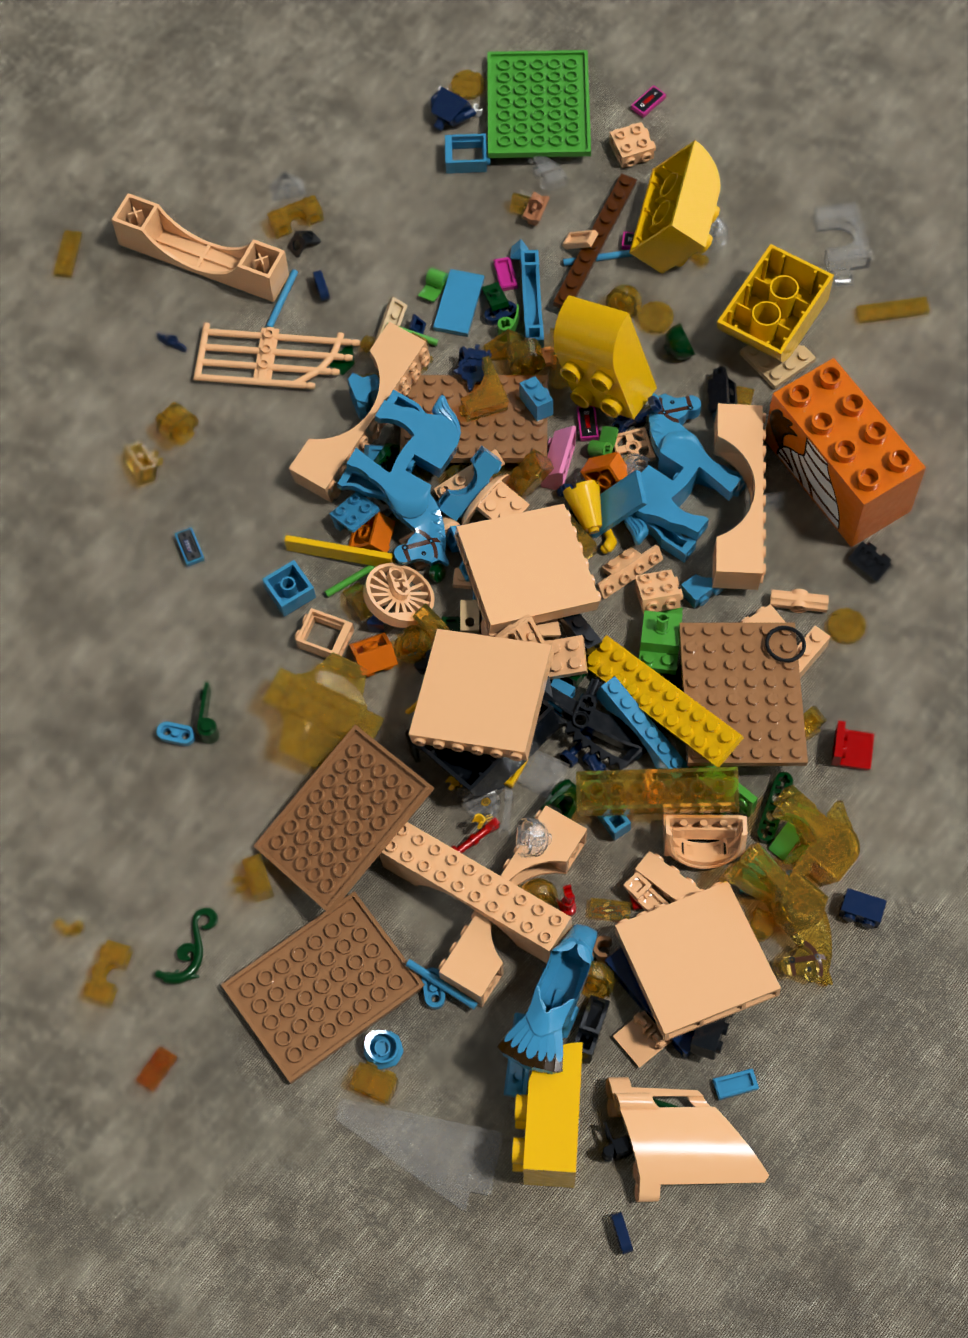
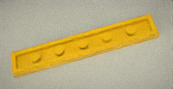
[284,535,395,567]

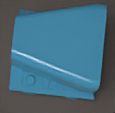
[347,373,380,420]

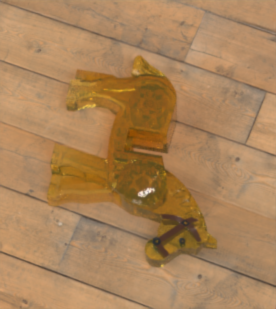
[719,785,860,986]

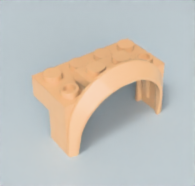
[663,814,748,869]

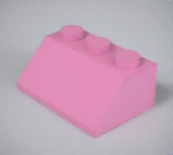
[538,426,576,490]

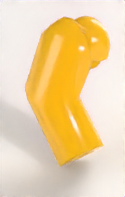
[600,529,617,554]

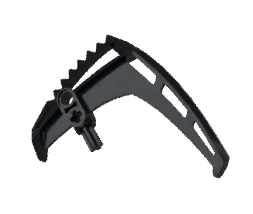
[543,665,683,771]

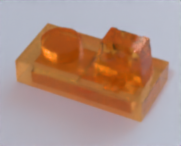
[136,1046,178,1092]

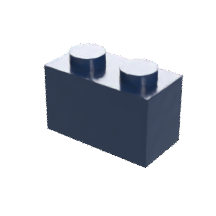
[839,888,887,929]

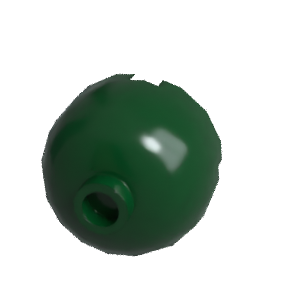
[663,323,695,360]

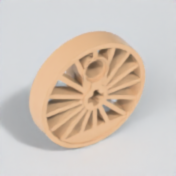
[363,563,435,628]

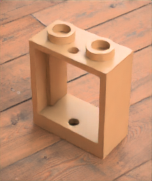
[295,608,354,663]

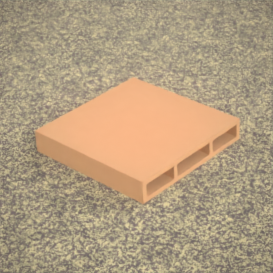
[454,504,601,634]
[409,629,554,761]
[615,881,781,1041]

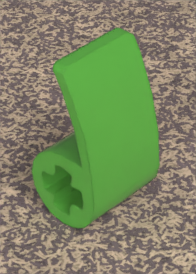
[418,267,448,302]
[497,304,519,340]
[588,426,619,457]
[769,819,807,861]

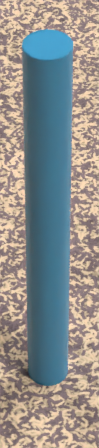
[563,250,633,266]
[266,269,298,328]
[406,959,478,1010]

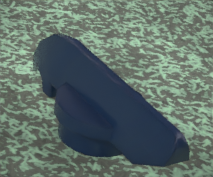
[157,332,187,353]

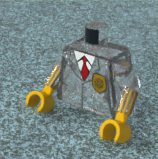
[445,776,506,829]

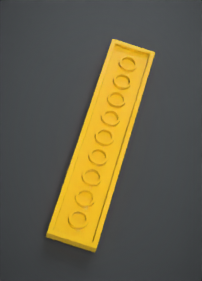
[586,635,744,768]

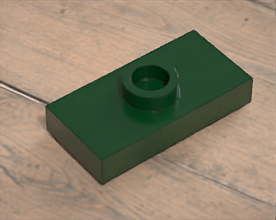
[481,282,509,311]

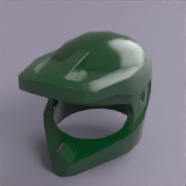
[540,779,585,819]

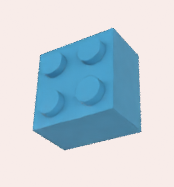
[262,560,316,617]

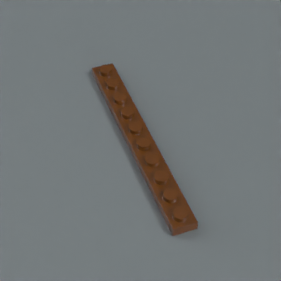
[553,173,637,309]

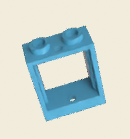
[445,134,490,174]

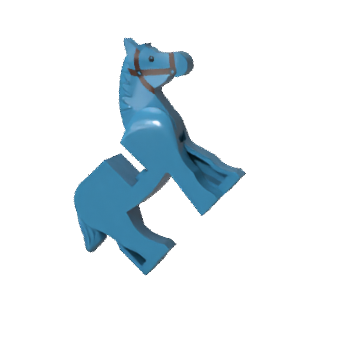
[337,389,461,566]
[624,393,747,563]

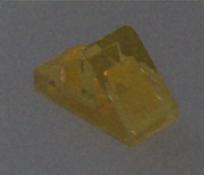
[804,705,827,741]

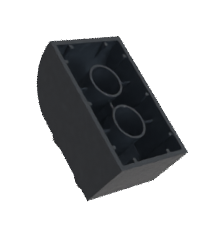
[416,699,560,796]

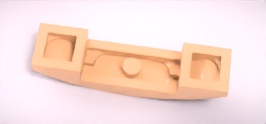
[623,872,669,912]

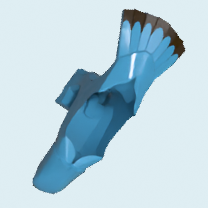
[497,924,598,1074]

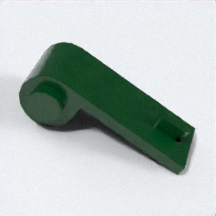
[197,682,220,744]

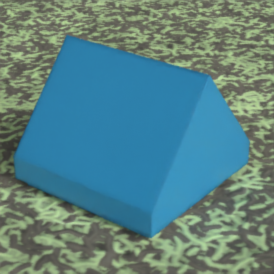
[510,239,529,260]

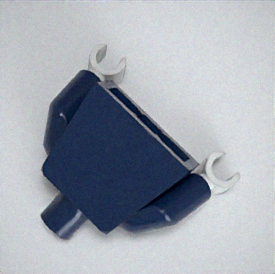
[430,86,483,131]

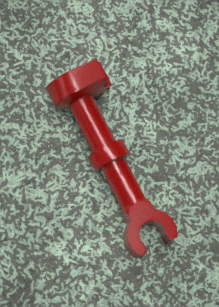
[451,817,500,853]
[558,884,576,917]

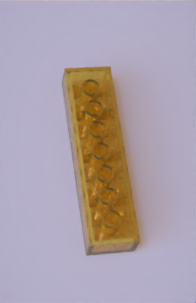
[576,767,739,816]

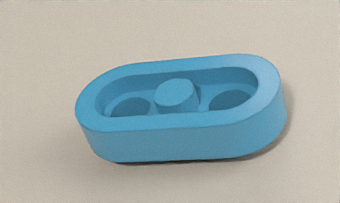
[157,721,195,746]
[422,968,446,1009]

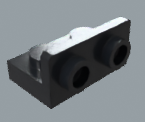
[848,541,894,582]

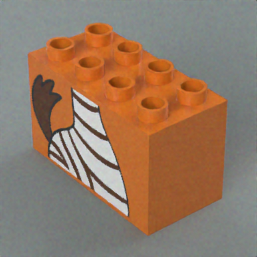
[765,358,926,547]

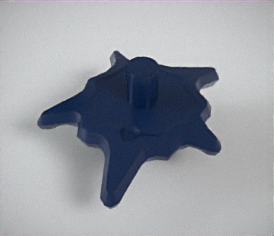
[453,346,496,391]

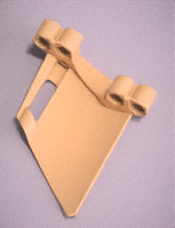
[606,1077,769,1202]

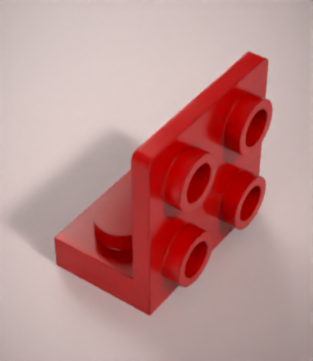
[831,720,874,770]

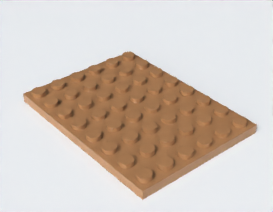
[400,375,548,463]
[679,622,808,766]
[254,725,435,914]
[221,891,425,1084]

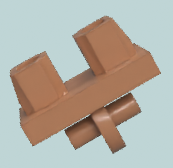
[523,192,550,226]

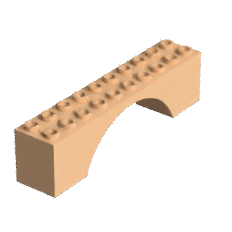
[112,193,289,302]
[289,322,431,503]
[712,403,766,590]
[438,806,587,1007]
[379,822,572,963]

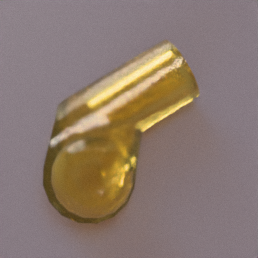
[54,918,84,936]

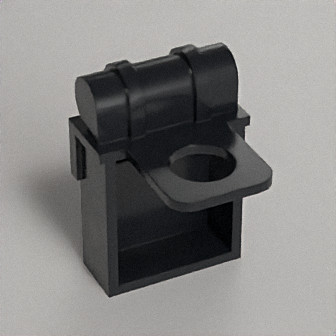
[601,1122,634,1163]

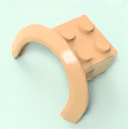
[460,474,530,525]

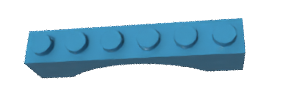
[521,250,544,352]
[596,676,690,785]

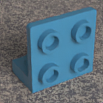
[330,492,380,533]

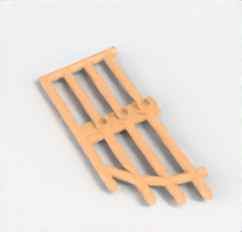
[193,322,360,389]

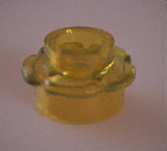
[360,335,375,352]

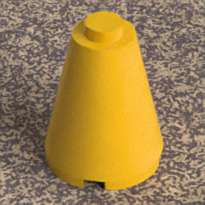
[563,480,602,534]

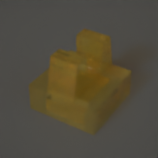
[509,192,531,215]

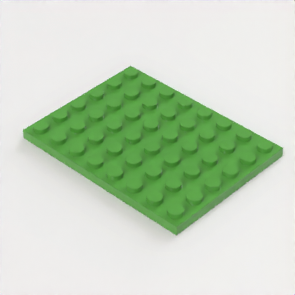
[487,50,591,158]

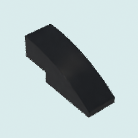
[574,995,610,1064]

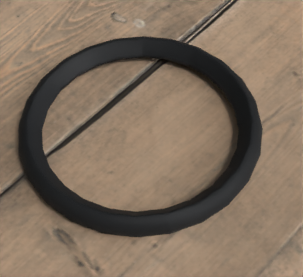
[765,626,806,663]

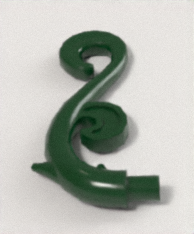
[155,907,218,985]

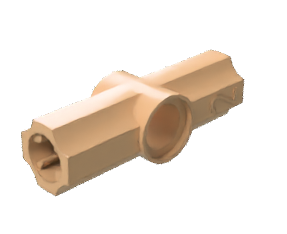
[770,589,829,613]

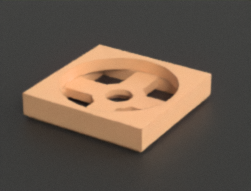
[613,427,656,467]

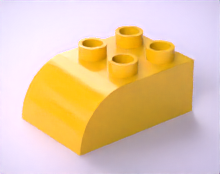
[629,140,720,274]
[717,244,834,362]
[554,295,657,420]
[512,1042,583,1188]

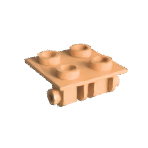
[613,1011,671,1068]

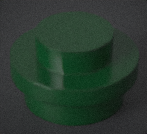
[429,564,446,583]

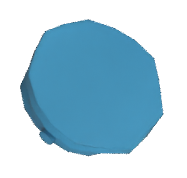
[364,1030,404,1069]

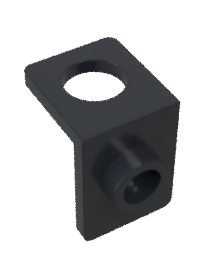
[288,230,321,257]

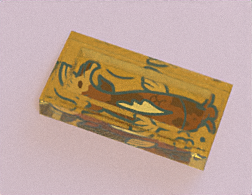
[589,898,631,922]

